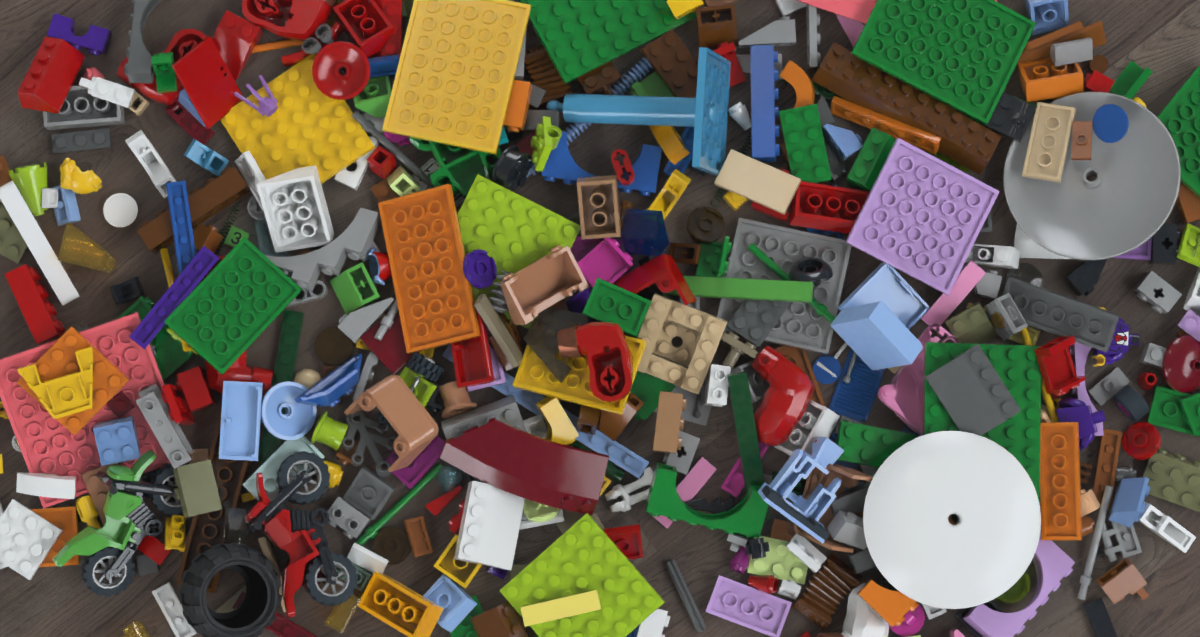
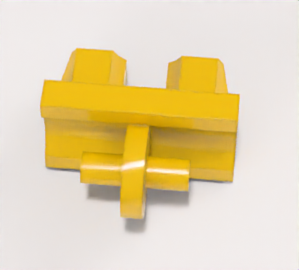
[165,515,186,552]

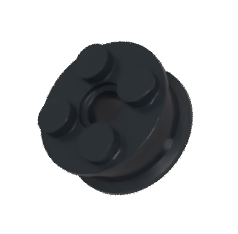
[492,145,534,191]

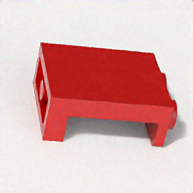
[1035,336,1086,396]

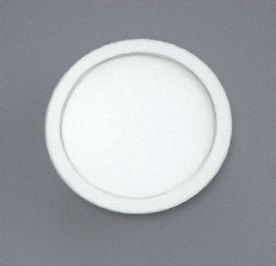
[103,193,138,227]

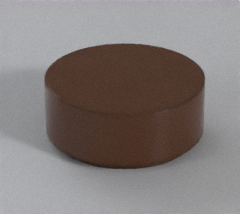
[1088,55,1109,74]

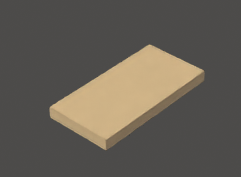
[1022,102,1076,183]
[714,149,801,215]

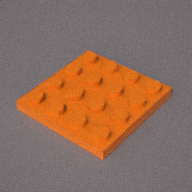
[17,326,129,436]

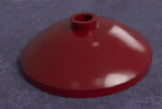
[1162,335,1200,393]

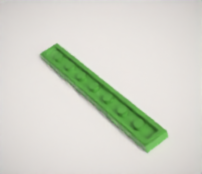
[660,276,814,303]

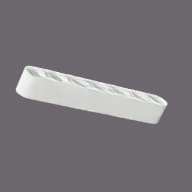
[0,180,80,306]

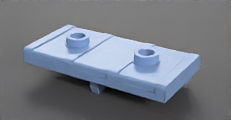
[219,381,263,461]

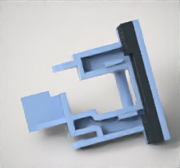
[758,436,844,543]

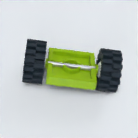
[376,352,444,428]

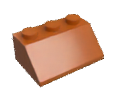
[1017,58,1084,102]

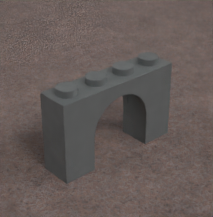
[829,481,876,574]

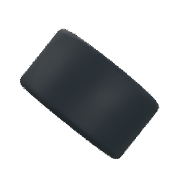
[1113,385,1149,422]

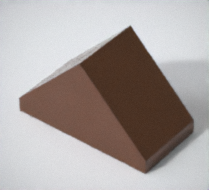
[669,242,701,267]

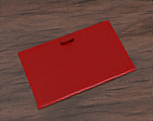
[172,36,243,129]

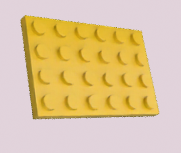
[513,315,647,415]

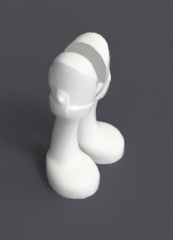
[605,467,654,512]

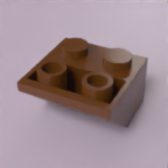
[695,4,738,49]

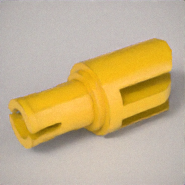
[75,495,101,529]

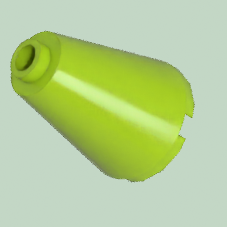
[8,162,48,216]

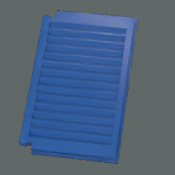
[828,349,886,422]

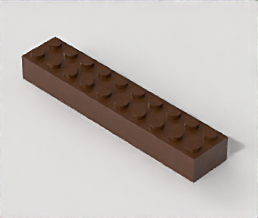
[812,42,1002,175]
[176,407,262,593]

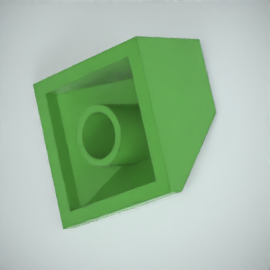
[353,76,392,118]

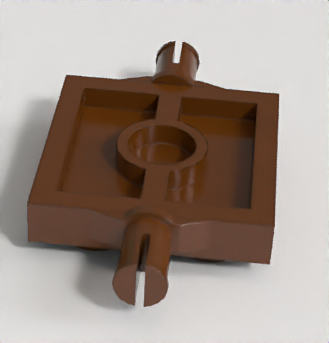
[576,61,622,95]

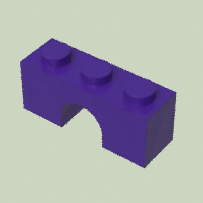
[47,13,112,56]

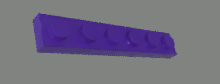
[129,246,219,349]

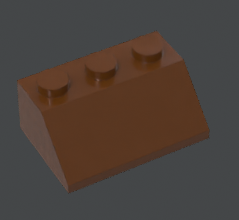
[470,601,528,637]

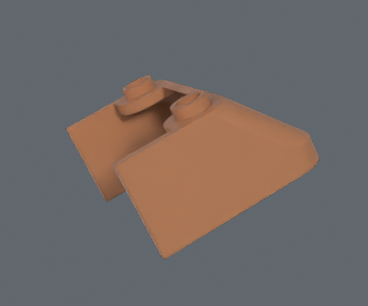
[344,375,439,472]
[794,463,873,553]

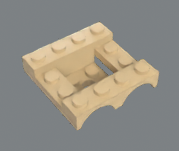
[637,293,727,395]

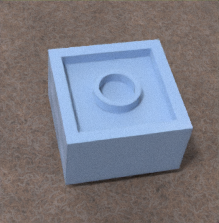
[423,573,477,632]

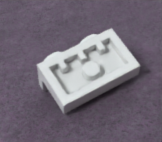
[785,533,827,573]

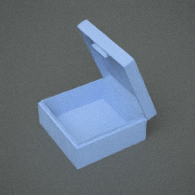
[830,262,930,371]

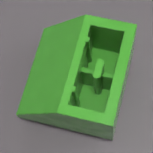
[330,262,381,315]

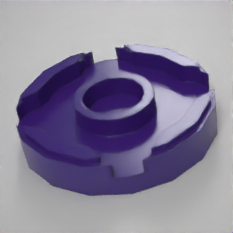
[463,249,497,289]

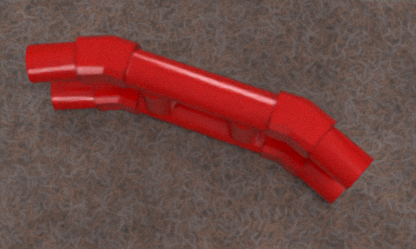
[281,22,343,67]

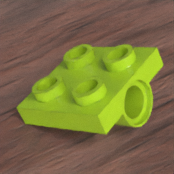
[531,116,562,172]

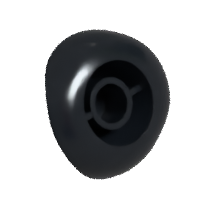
[788,257,833,286]

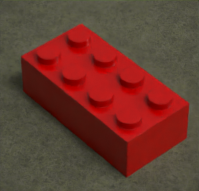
[5,264,66,345]

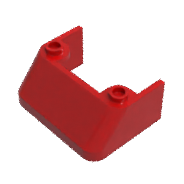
[613,254,697,338]

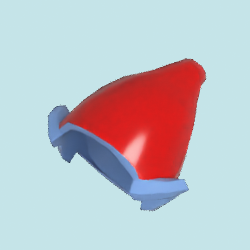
[366,248,392,285]

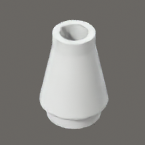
[728,101,751,131]

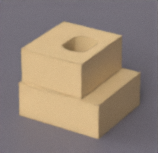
[129,91,149,116]

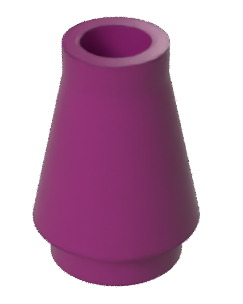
[730,546,750,574]

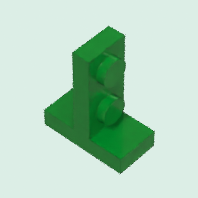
[151,52,177,93]

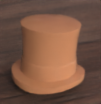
[438,381,477,419]

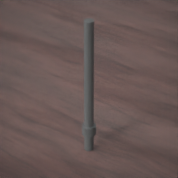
[351,110,434,189]

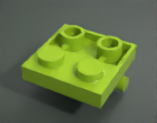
[1177,223,1200,268]

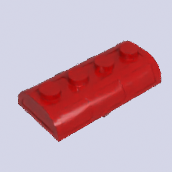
[451,310,495,388]

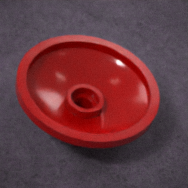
[312,41,370,100]

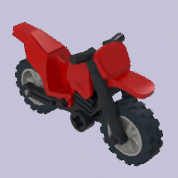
[244,451,358,618]

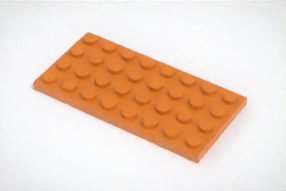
[378,184,481,354]

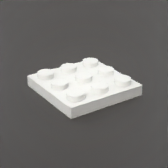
[0,499,63,580]

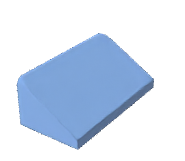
[53,185,81,226]

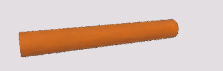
[252,39,303,53]

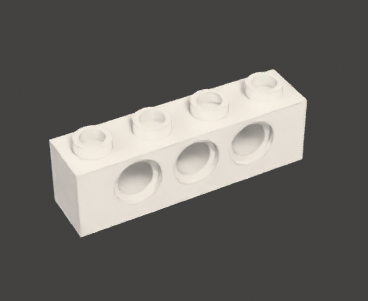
[334,113,385,191]

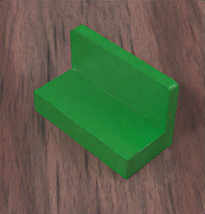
[1109,61,1153,99]

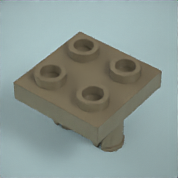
[720,332,758,370]

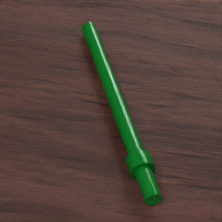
[747,243,836,324]
[355,463,444,546]

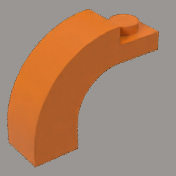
[779,60,816,108]

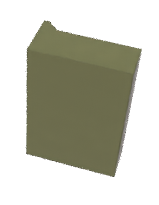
[173,460,222,518]

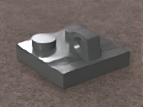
[342,466,396,520]

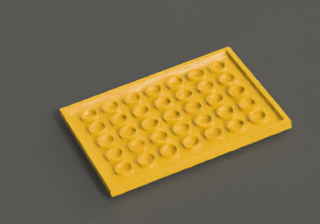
[382,0,531,155]

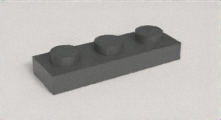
[51,128,112,154]

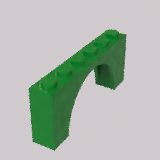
[645,463,769,539]

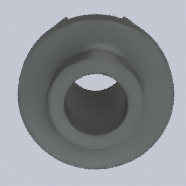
[1116,465,1136,481]

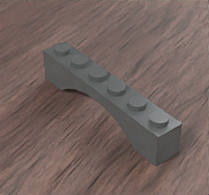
[124,0,162,83]

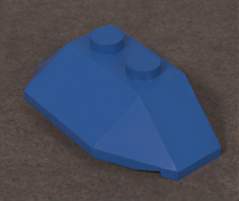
[295,353,362,407]

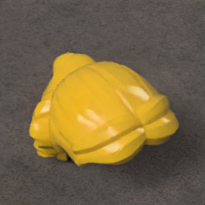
[60,158,102,194]

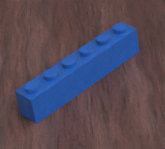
[750,45,780,162]

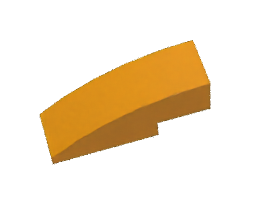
[649,125,690,165]

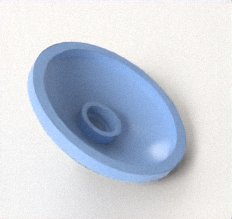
[261,381,317,440]

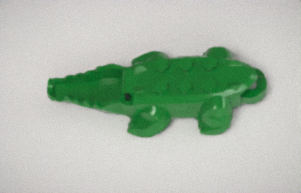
[409,137,502,198]

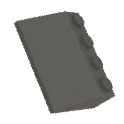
[925,344,1021,436]

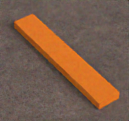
[830,96,941,155]

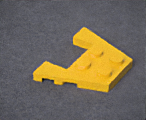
[17,346,93,420]

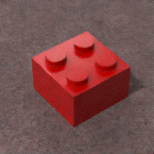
[176,366,218,413]

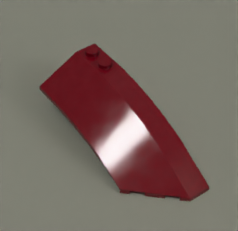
[440,417,609,516]

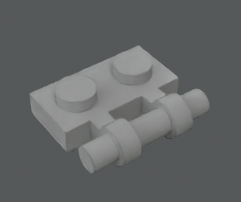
[1101,521,1142,562]

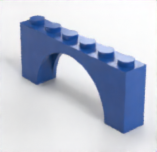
[540,132,662,196]

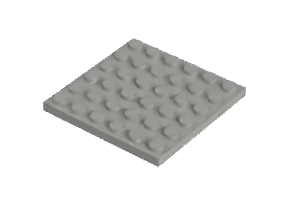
[717,218,851,355]

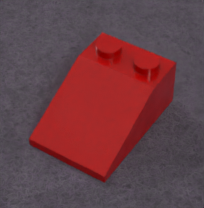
[212,10,263,82]

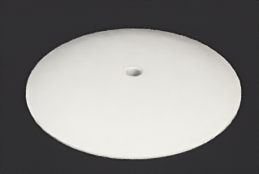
[863,431,1041,609]

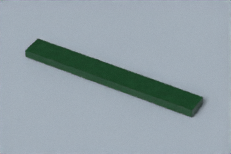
[727,371,771,521]

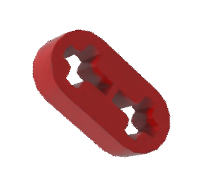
[611,149,635,186]

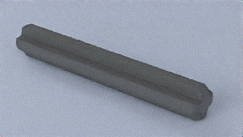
[666,560,706,632]

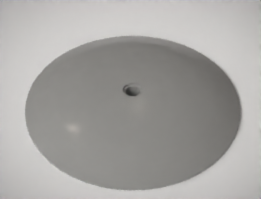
[1003,92,1181,260]

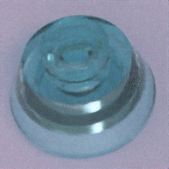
[438,466,462,492]

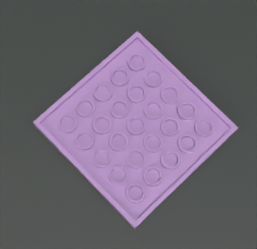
[846,138,1000,295]

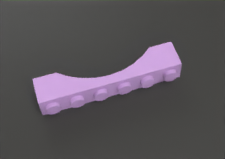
[1069,342,1104,436]

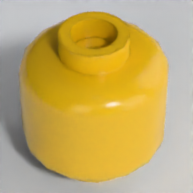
[313,460,344,488]

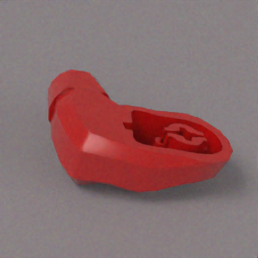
[116,29,207,106]
[751,346,814,446]
[205,349,273,398]

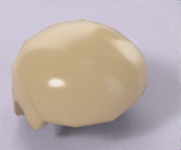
[293,369,321,389]

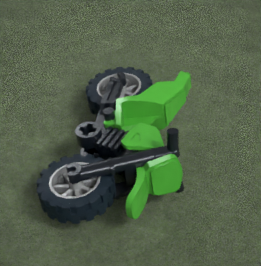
[53,450,186,597]

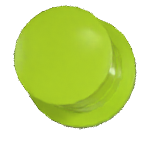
[311,411,348,451]

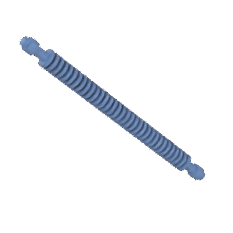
[519,57,653,187]

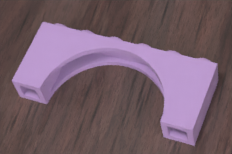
[963,531,1075,637]

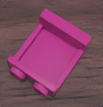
[577,237,633,289]

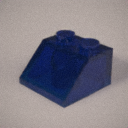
[622,209,669,256]

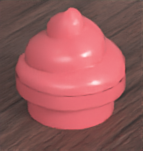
[84,67,105,80]

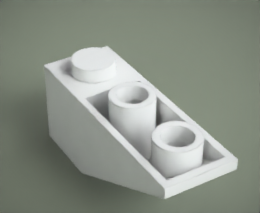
[965,244,1020,269]

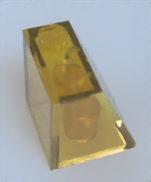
[58,223,116,274]

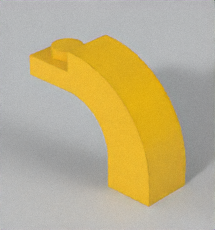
[637,169,691,236]

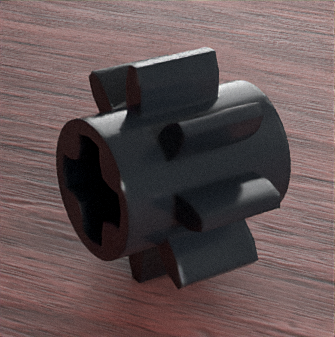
[745,538,770,559]

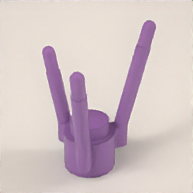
[234,75,278,117]

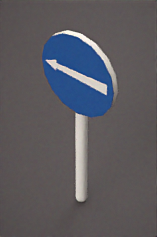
[812,342,848,384]

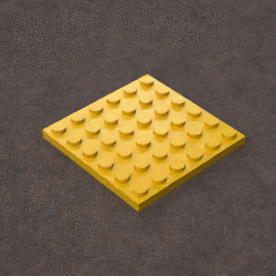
[220,54,376,184]

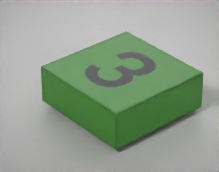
[224,226,250,248]

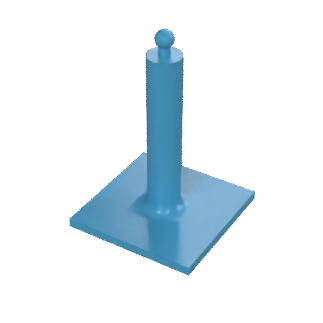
[546,47,731,176]

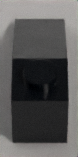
[1064,259,1107,296]

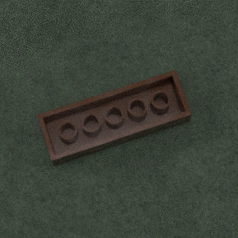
[137,167,251,254]

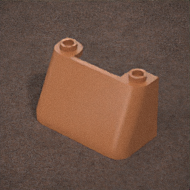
[500,244,589,325]

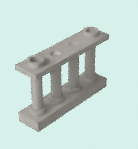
[136,383,193,469]

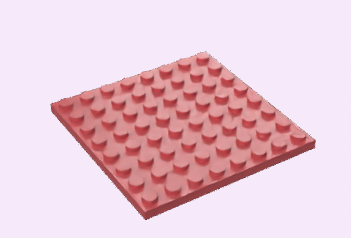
[0,312,191,509]

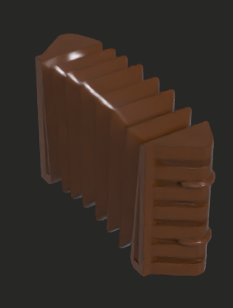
[524,45,572,110]
[793,553,863,630]

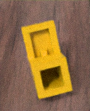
[666,0,704,19]

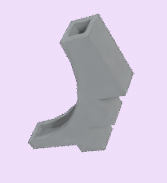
[265,208,381,291]

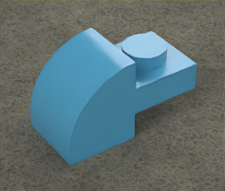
[184,139,229,177]

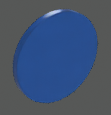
[1092,104,1129,143]

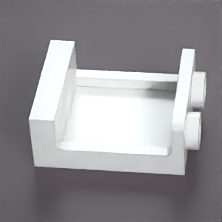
[703,364,731,407]

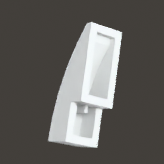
[16,472,76,499]
[1138,502,1196,553]

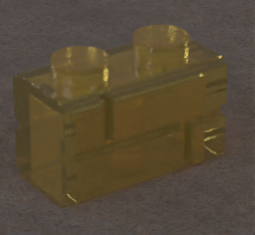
[325,594,361,633]

